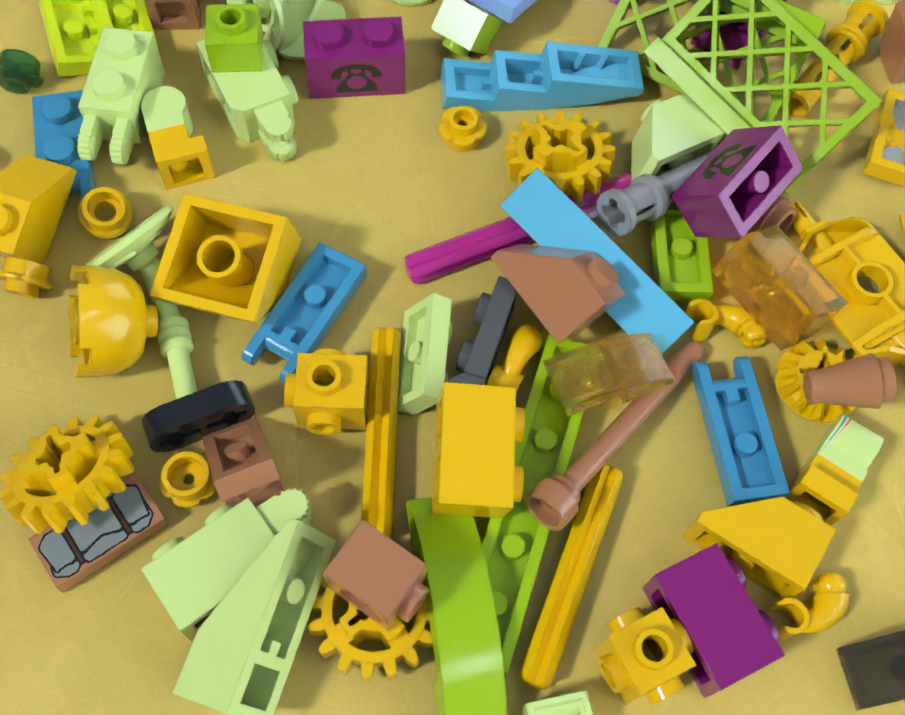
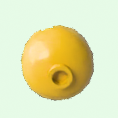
[68,265,158,378]

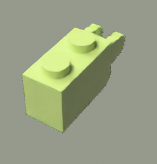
[77,27,166,164]
[196,40,298,162]
[141,488,313,642]

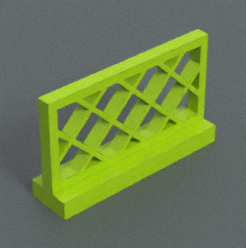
[598,0,827,121]
[644,0,883,193]

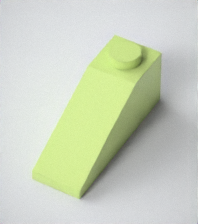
[173,518,337,715]

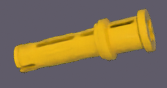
[782,0,889,117]

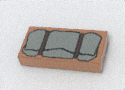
[28,472,169,592]

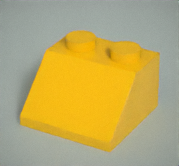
[149,193,302,325]

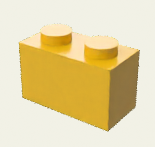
[431,382,525,518]

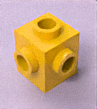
[284,348,369,435]
[595,607,696,706]

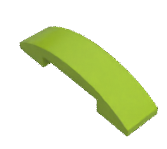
[406,498,507,715]

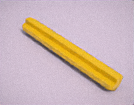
[361,327,401,539]
[519,464,624,690]

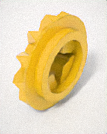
[775,339,856,423]

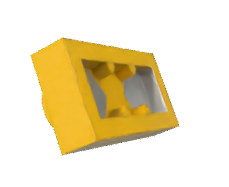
[862,88,905,187]

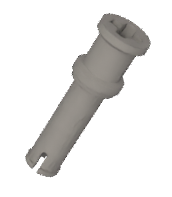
[596,148,715,237]

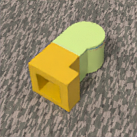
[141,86,215,190]
[785,413,884,526]

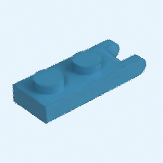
[32,90,95,199]
[242,242,367,383]
[691,356,790,507]

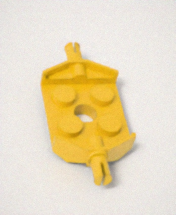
[781,201,905,367]

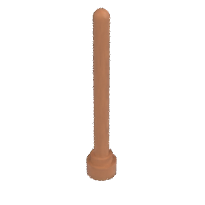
[525,341,704,531]

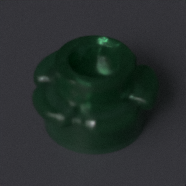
[0,49,43,94]

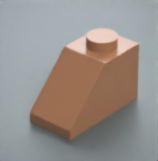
[490,244,626,344]

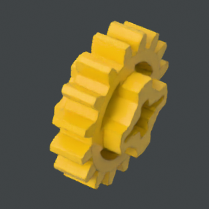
[505,110,615,203]
[0,416,134,534]
[308,549,433,682]

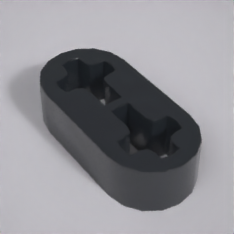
[142,380,255,452]

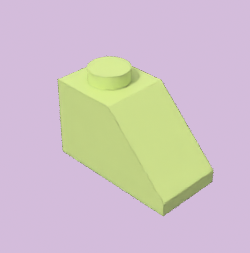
[631,93,725,181]

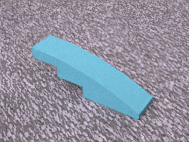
[440,42,644,111]
[500,168,695,360]

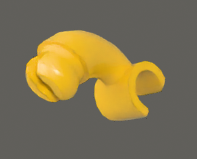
[685,299,769,349]
[486,324,543,396]
[768,573,850,641]

